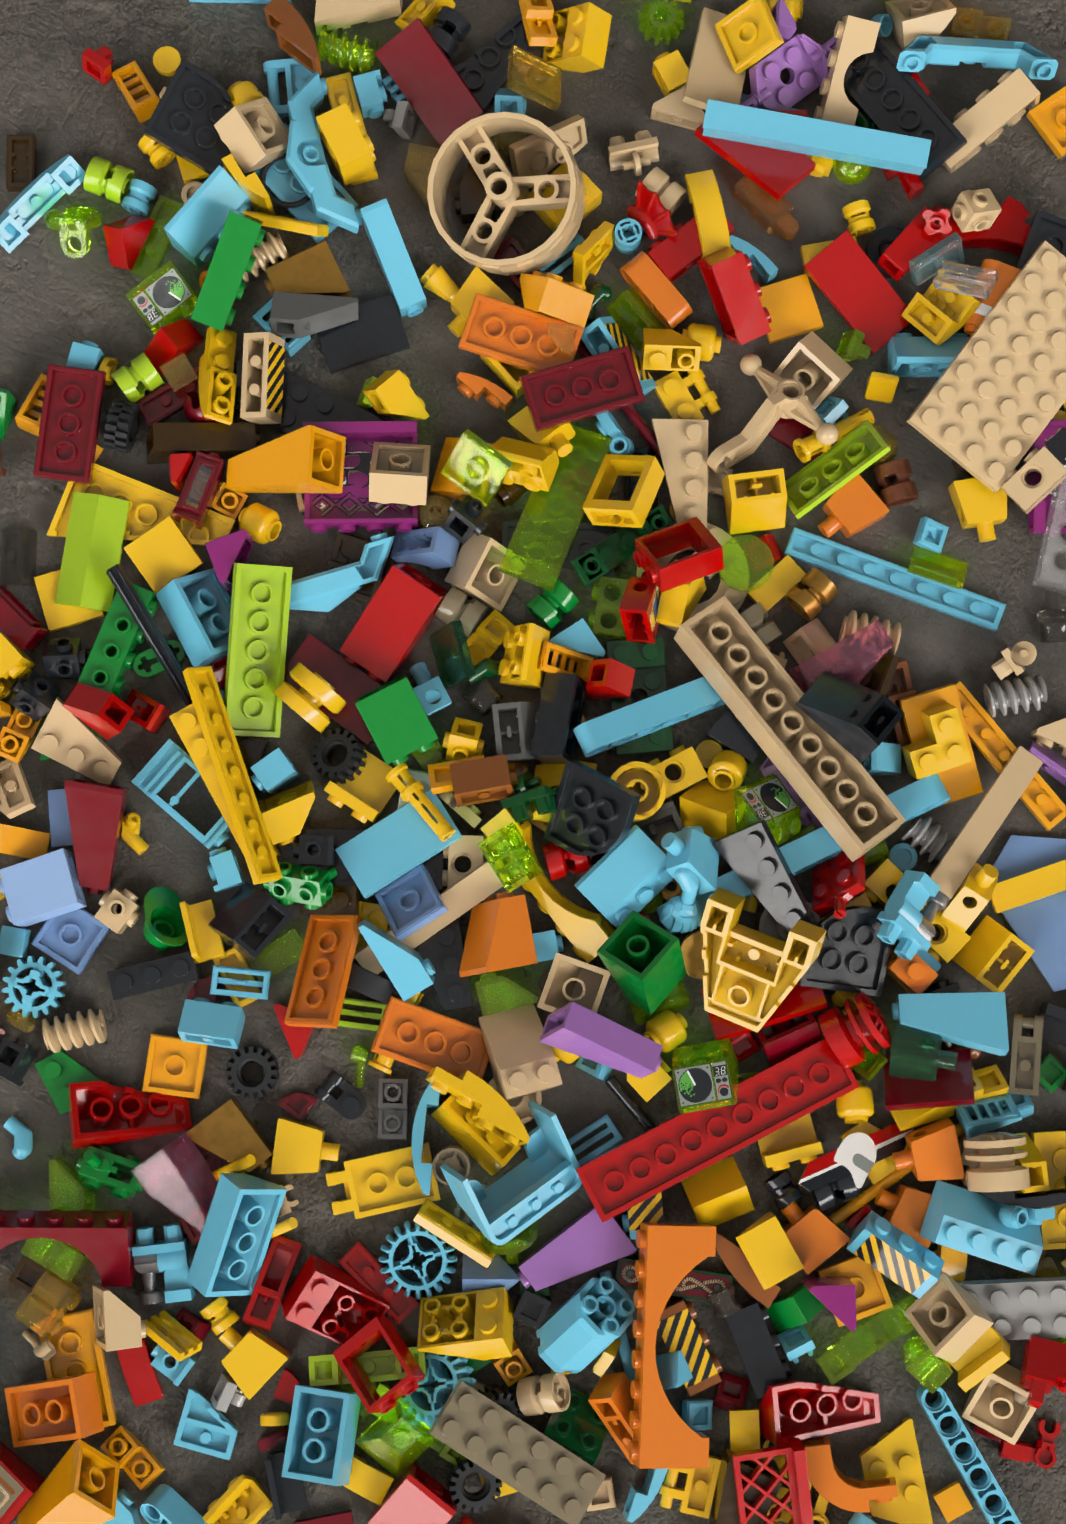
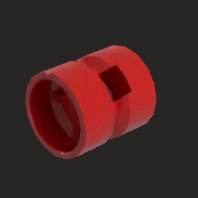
[542,843,590,881]

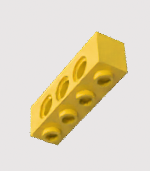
[631,745,708,800]
[862,858,971,963]

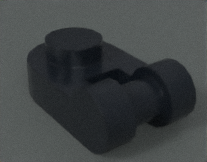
[314,1070,367,1120]

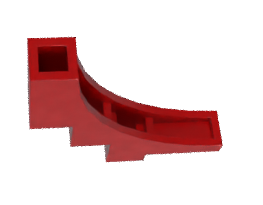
[876,196,1030,282]

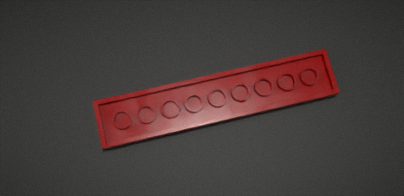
[575,1037,860,1223]

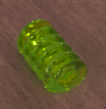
[317,25,379,74]

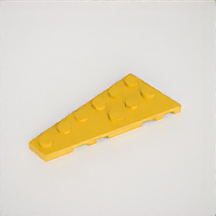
[47,463,237,546]

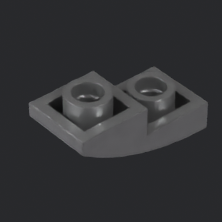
[377,1079,408,1140]

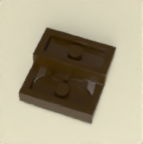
[326,532,393,602]

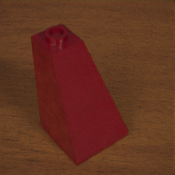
[64,778,129,895]

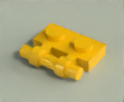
[654,369,721,420]
[659,1455,721,1519]

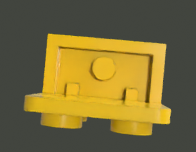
[324,749,403,824]
[757,1113,824,1171]

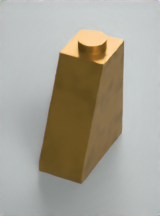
[264,241,352,297]
[184,1097,274,1173]

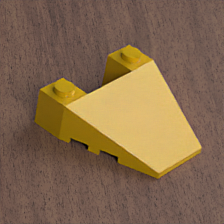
[700,887,827,1033]

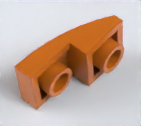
[456,372,513,412]

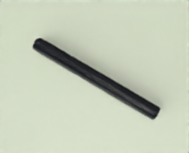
[106,564,193,706]

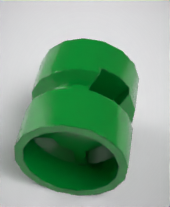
[525,577,579,630]

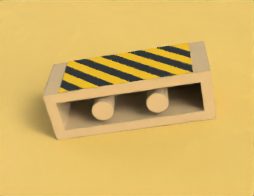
[240,332,285,424]

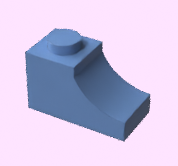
[390,526,460,569]

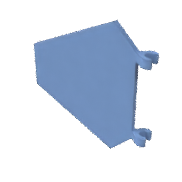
[993,835,1066,992]

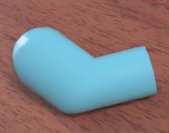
[3,1115,33,1160]

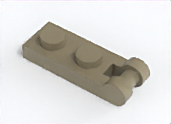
[1009,1013,1044,1097]

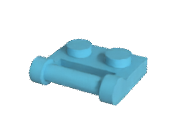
[263,58,318,119]

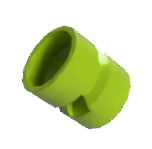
[83,156,135,204]
[111,352,164,403]

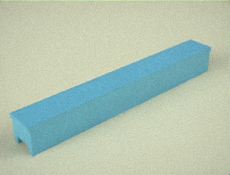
[703,99,932,175]

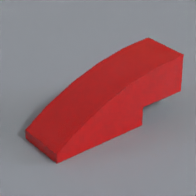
[243,1235,302,1332]

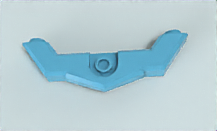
[896,35,1059,80]
[285,71,362,234]
[289,532,395,612]

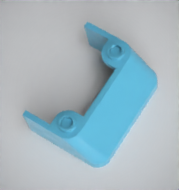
[440,1100,582,1245]

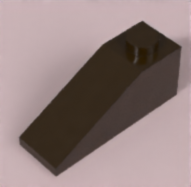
[454,154,495,224]

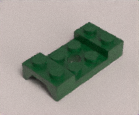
[606,637,674,757]

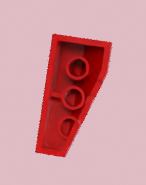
[69,1081,192,1149]
[759,1380,881,1446]

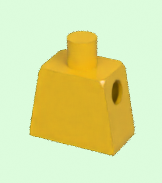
[447,266,515,338]
[507,405,576,457]
[948,478,1007,542]
[940,863,999,933]
[271,1117,340,1175]
[218,1326,291,1400]

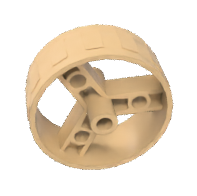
[427,112,586,276]

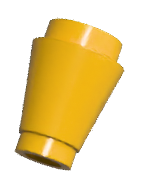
[420,263,460,303]

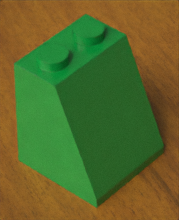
[354,674,438,766]
[597,910,687,1015]

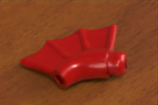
[626,180,679,240]

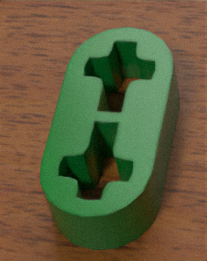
[133,640,186,679]

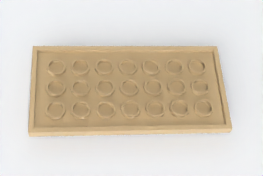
[906,240,1066,492]

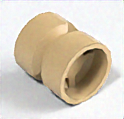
[635,166,688,217]
[516,1373,571,1416]

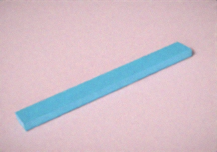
[784,527,1006,632]

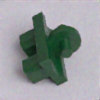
[501,772,559,823]

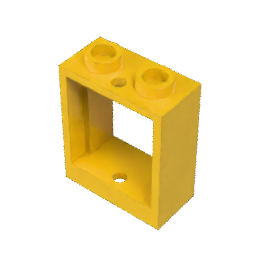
[582,454,665,528]

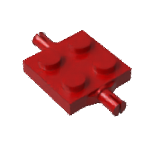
[812,851,866,919]

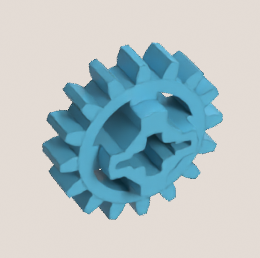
[1,956,67,1018]

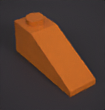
[588,1372,634,1464]

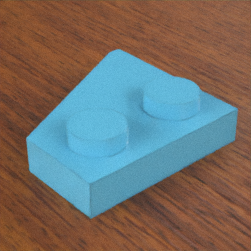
[173,1387,239,1460]

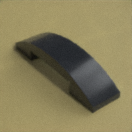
[980,1176,1066,1208]

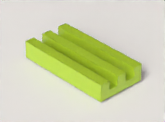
[338,998,387,1031]

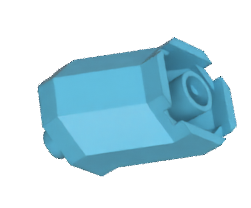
[536,1276,635,1374]

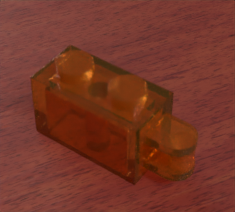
[732,176,799,241]

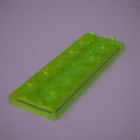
[499,425,613,591]

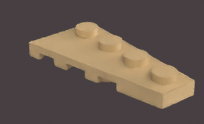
[651,419,708,528]

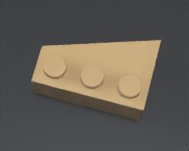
[314,0,403,36]

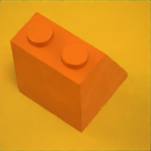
[459,891,538,978]

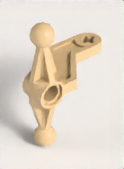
[707,354,839,473]

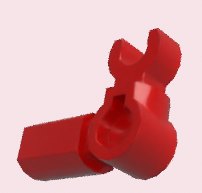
[997,1418,1061,1469]

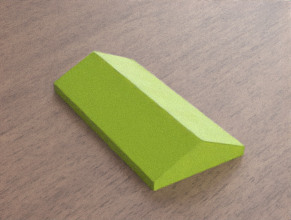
[785,420,891,519]
[55,492,130,612]

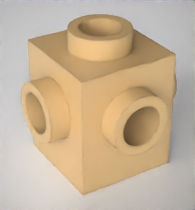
[950,188,1002,233]
[94,888,142,934]

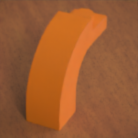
[800,1437,898,1513]

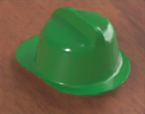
[143,887,188,952]

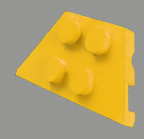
[859,1417,933,1524]

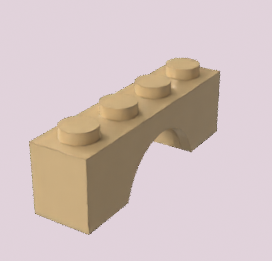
[813,15,881,126]

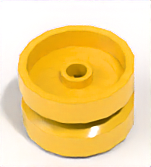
[273,662,347,733]

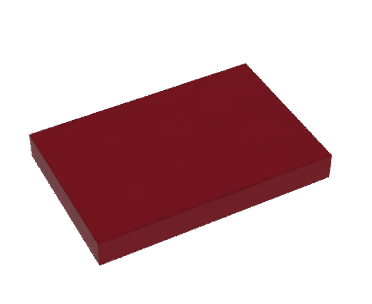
[883,1049,975,1111]

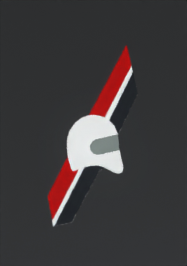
[798,1123,914,1191]

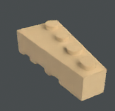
[943,68,1041,174]

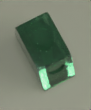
[889,1023,958,1081]

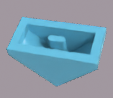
[549,618,605,659]

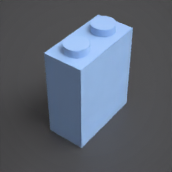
[0,848,87,928]

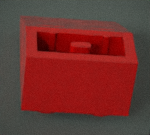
[281,1254,390,1345]

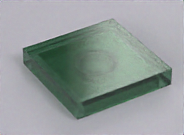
[429,620,475,689]

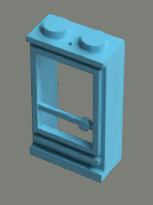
[131,739,230,850]

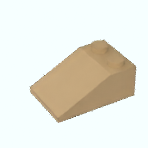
[478,1004,562,1101]

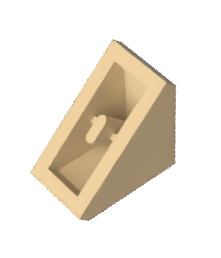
[650,86,705,131]

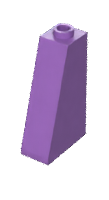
[539,1001,663,1078]
[516,1206,637,1291]

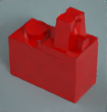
[1020,1335,1066,1409]

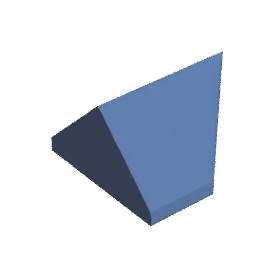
[462,1252,521,1292]

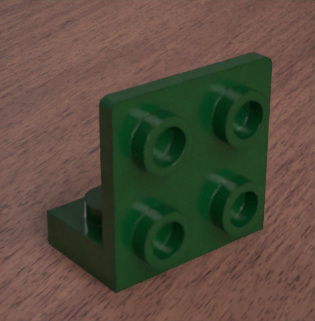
[541,1386,608,1466]

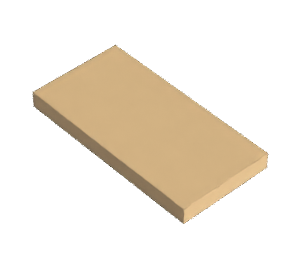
[682,7,746,110]

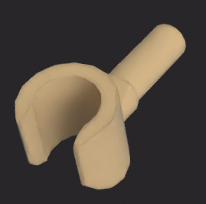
[22,1330,57,1361]

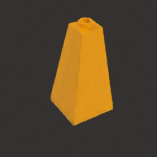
[226,425,346,494]
[17,1439,120,1524]

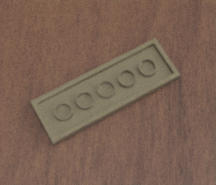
[428,1380,606,1524]

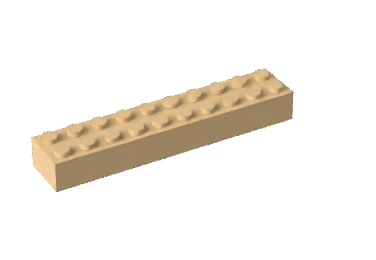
[674,596,906,862]

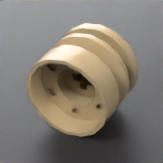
[963,1132,1031,1192]

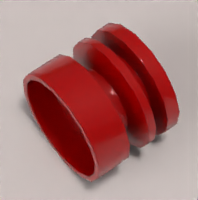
[818,991,893,1069]

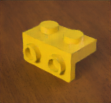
[202,1474,273,1524]

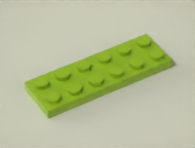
[224,563,293,738]

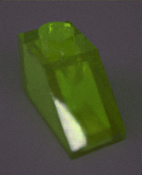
[475,971,539,1016]
[49,1157,95,1211]

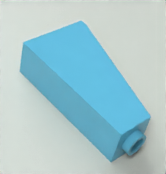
[360,199,427,317]
[891,992,1009,1056]

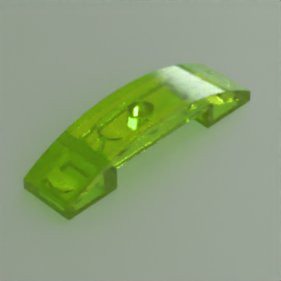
[815,1294,916,1385]

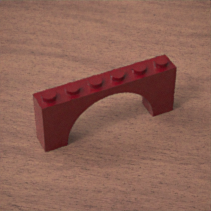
[0,1209,136,1287]

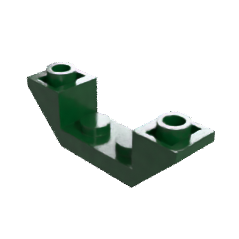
[570,504,674,586]

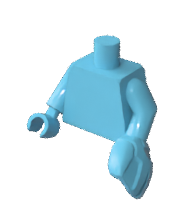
[659,826,719,933]

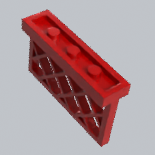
[731,1437,814,1524]

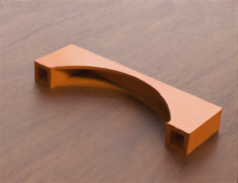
[628,1222,716,1469]

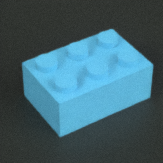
[281,1385,361,1486]

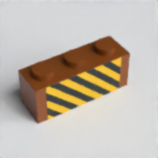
[658,1297,723,1396]

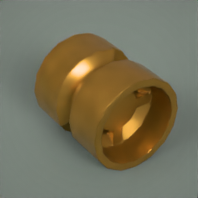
[784,567,838,621]

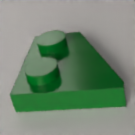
[35,1050,110,1115]

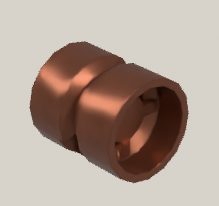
[873,459,919,508]

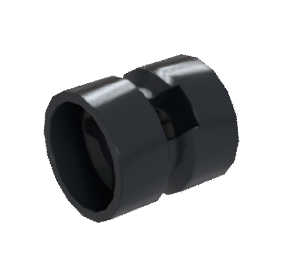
[427,6,471,60]
[811,1175,859,1212]

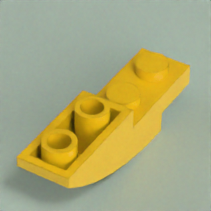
[198,326,237,425]
[890,1064,1009,1131]
[425,1066,530,1147]

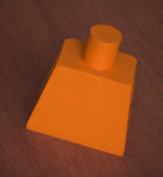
[818,474,890,538]
[886,942,938,994]
[892,1118,965,1181]
[875,1184,932,1249]
[780,1201,851,1275]

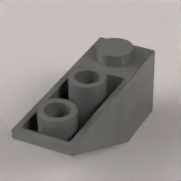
[270,292,359,338]

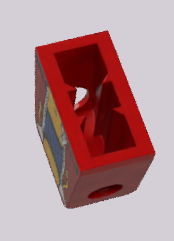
[619,571,661,644]

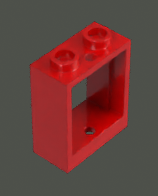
[633,516,724,592]
[332,1317,426,1414]

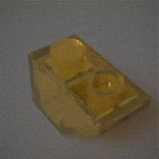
[404,143,439,211]

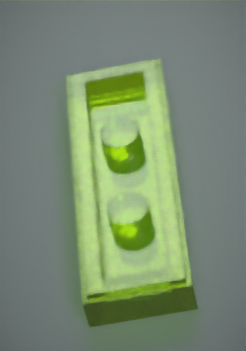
[127,195,184,283]

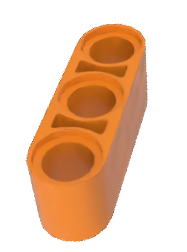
[619,251,693,329]

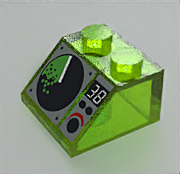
[126,260,197,335]
[734,774,801,845]
[672,1038,739,1114]

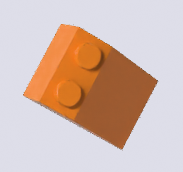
[4,1371,105,1448]

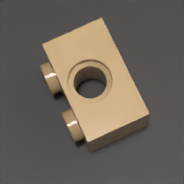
[1001,446,1066,514]
[442,835,484,889]

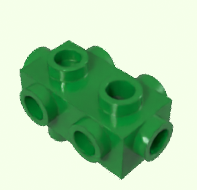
[263,862,337,910]
[75,1145,148,1200]

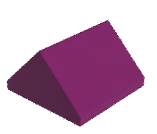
[205,529,255,593]
[802,1277,857,1332]

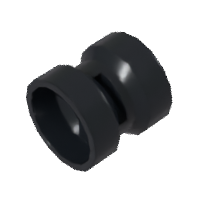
[763,1169,802,1209]

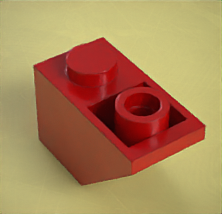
[586,658,635,700]
[62,683,135,740]

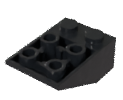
[795,671,905,763]

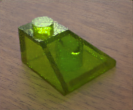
[355,1400,437,1478]

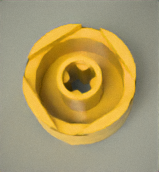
[611,761,666,822]

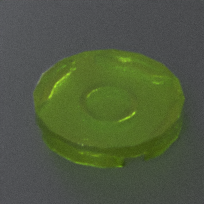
[718,535,774,592]

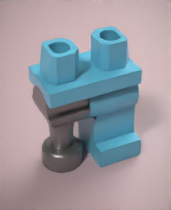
[877,870,950,960]
[132,1223,196,1305]

